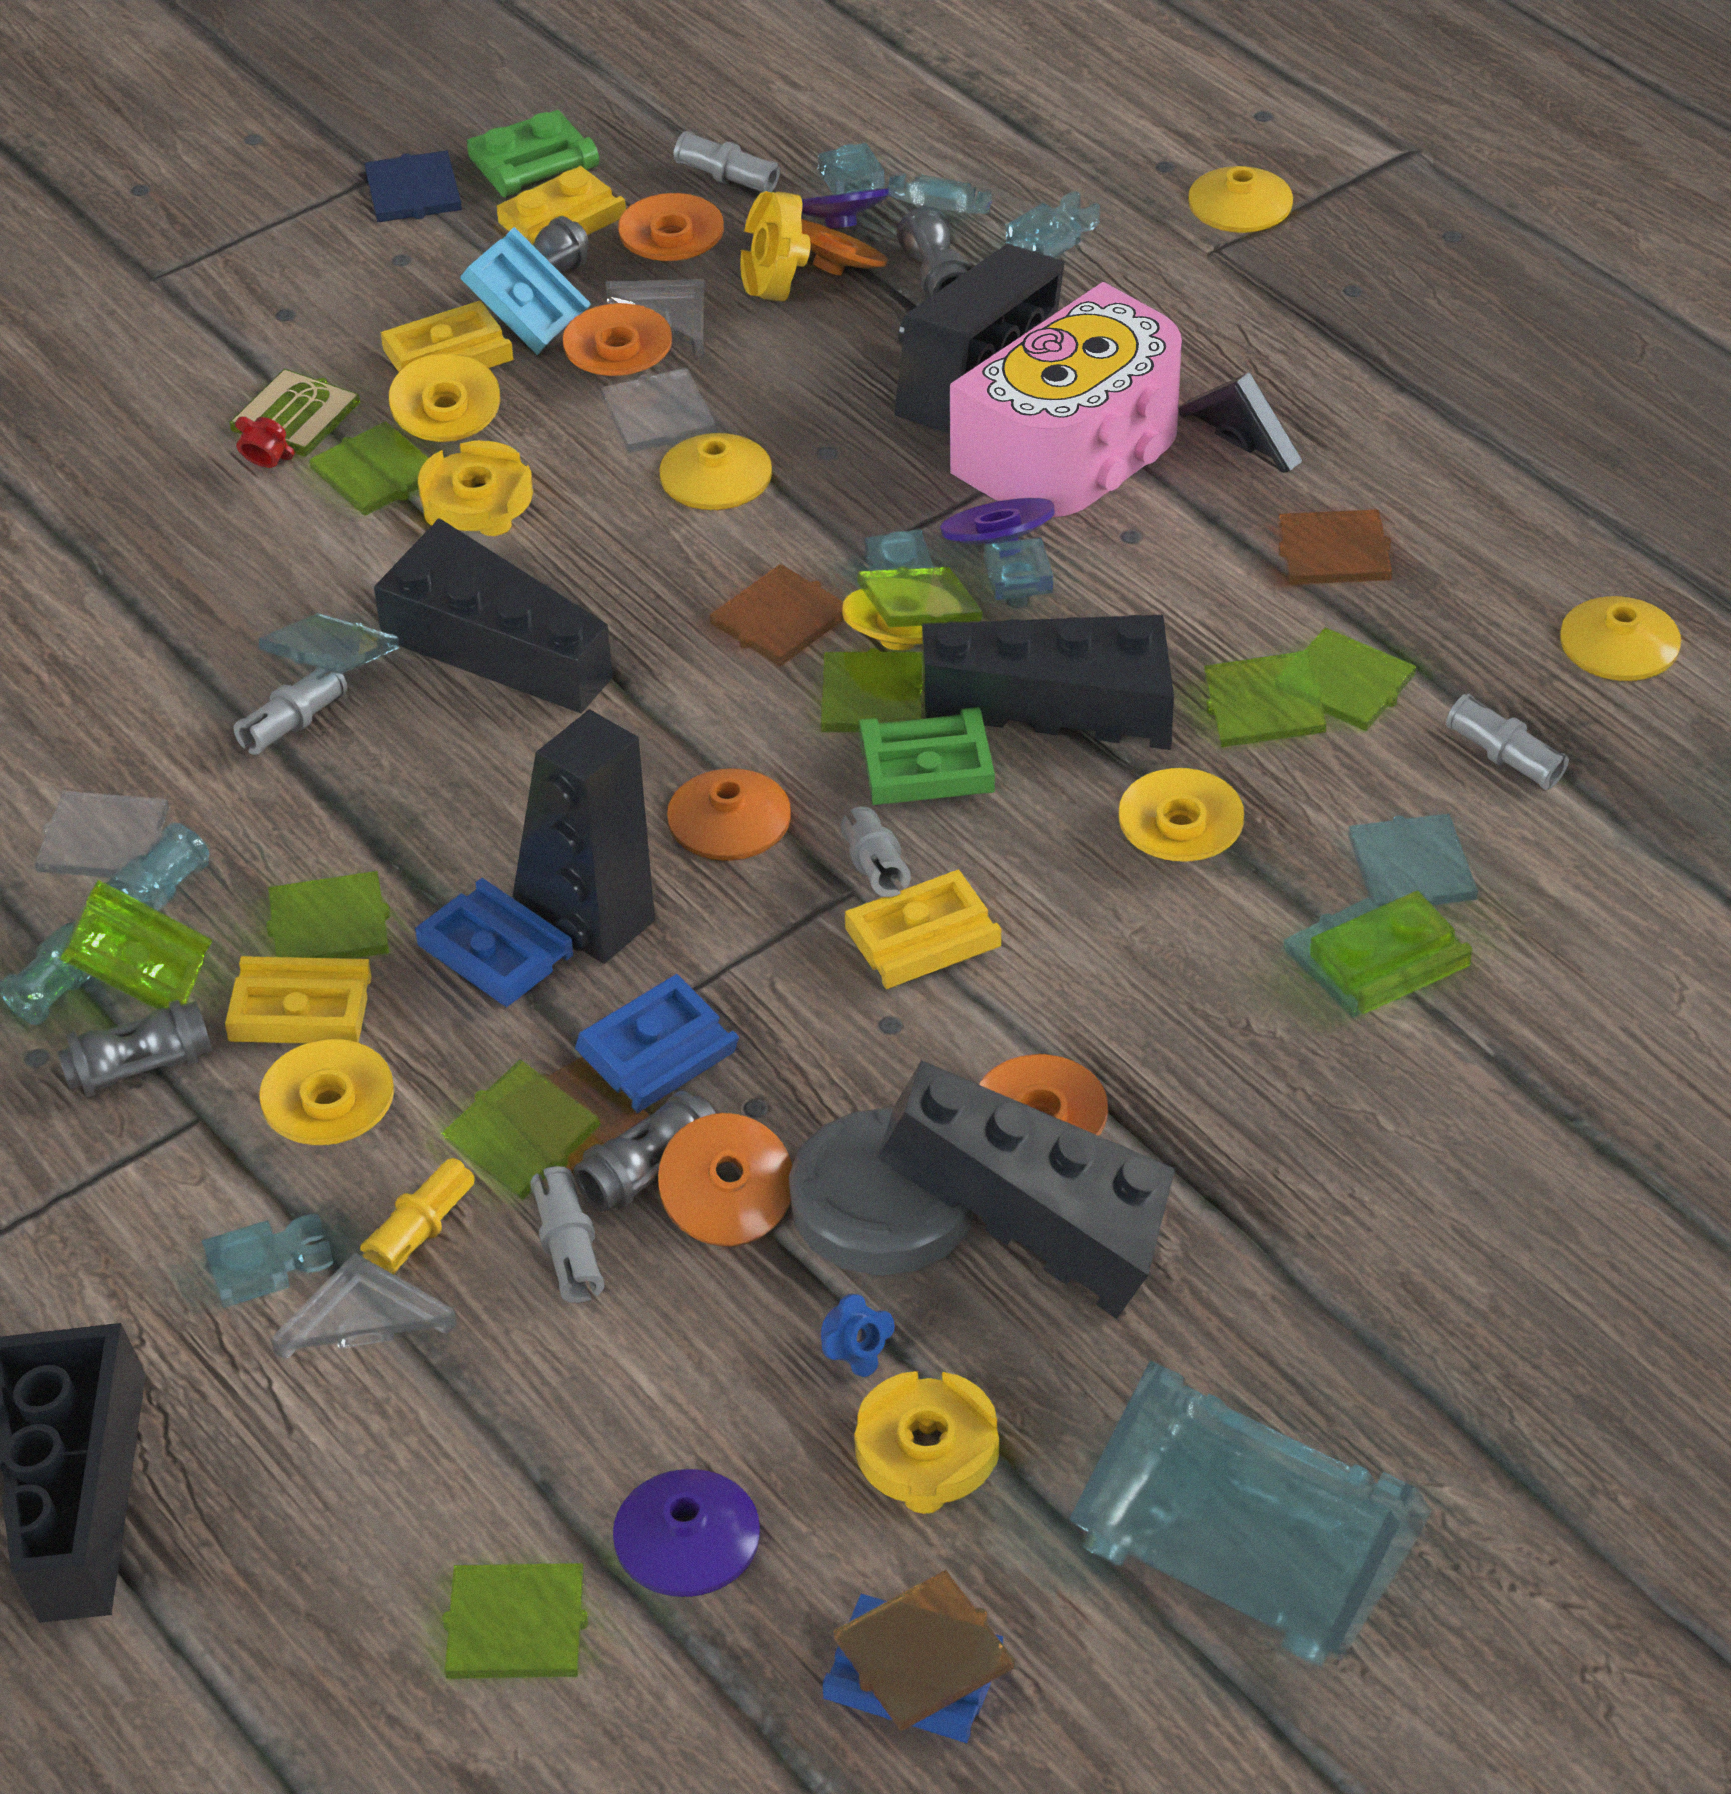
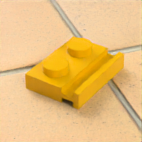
[497,166,626,245]
[380,300,514,372]
[845,869,1001,989]
[225,956,372,1043]

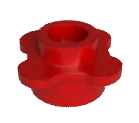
[235,416,295,468]

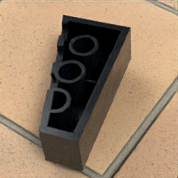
[895,243,1065,434]
[374,518,613,714]
[922,615,1174,750]
[512,709,655,964]
[877,1060,1175,1319]
[0,1323,146,1623]

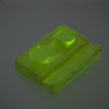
[59,880,213,1009]
[1310,890,1473,1014]

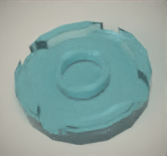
[888,173,993,214]

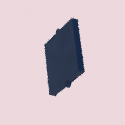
[364,150,462,223]

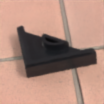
[1178,372,1302,473]

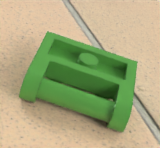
[467,110,599,197]
[858,707,995,805]

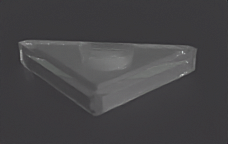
[606,279,706,357]
[271,1253,457,1358]

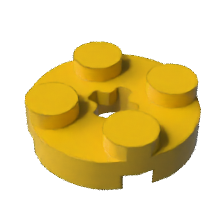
[740,191,811,302]
[417,440,533,536]
[854,1371,999,1514]

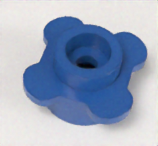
[821,1294,895,1377]

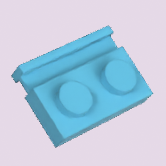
[460,227,591,355]

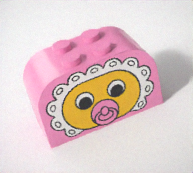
[950,282,1182,518]

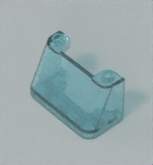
[1069,1360,1431,1667]

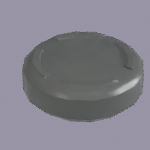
[789,1108,975,1276]

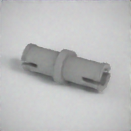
[674,131,780,193]
[233,662,348,755]
[1446,694,1569,790]
[840,806,911,897]
[530,1166,604,1303]

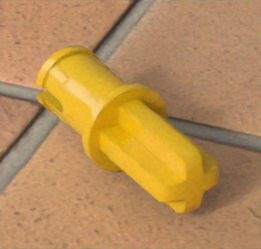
[360,1158,475,1276]

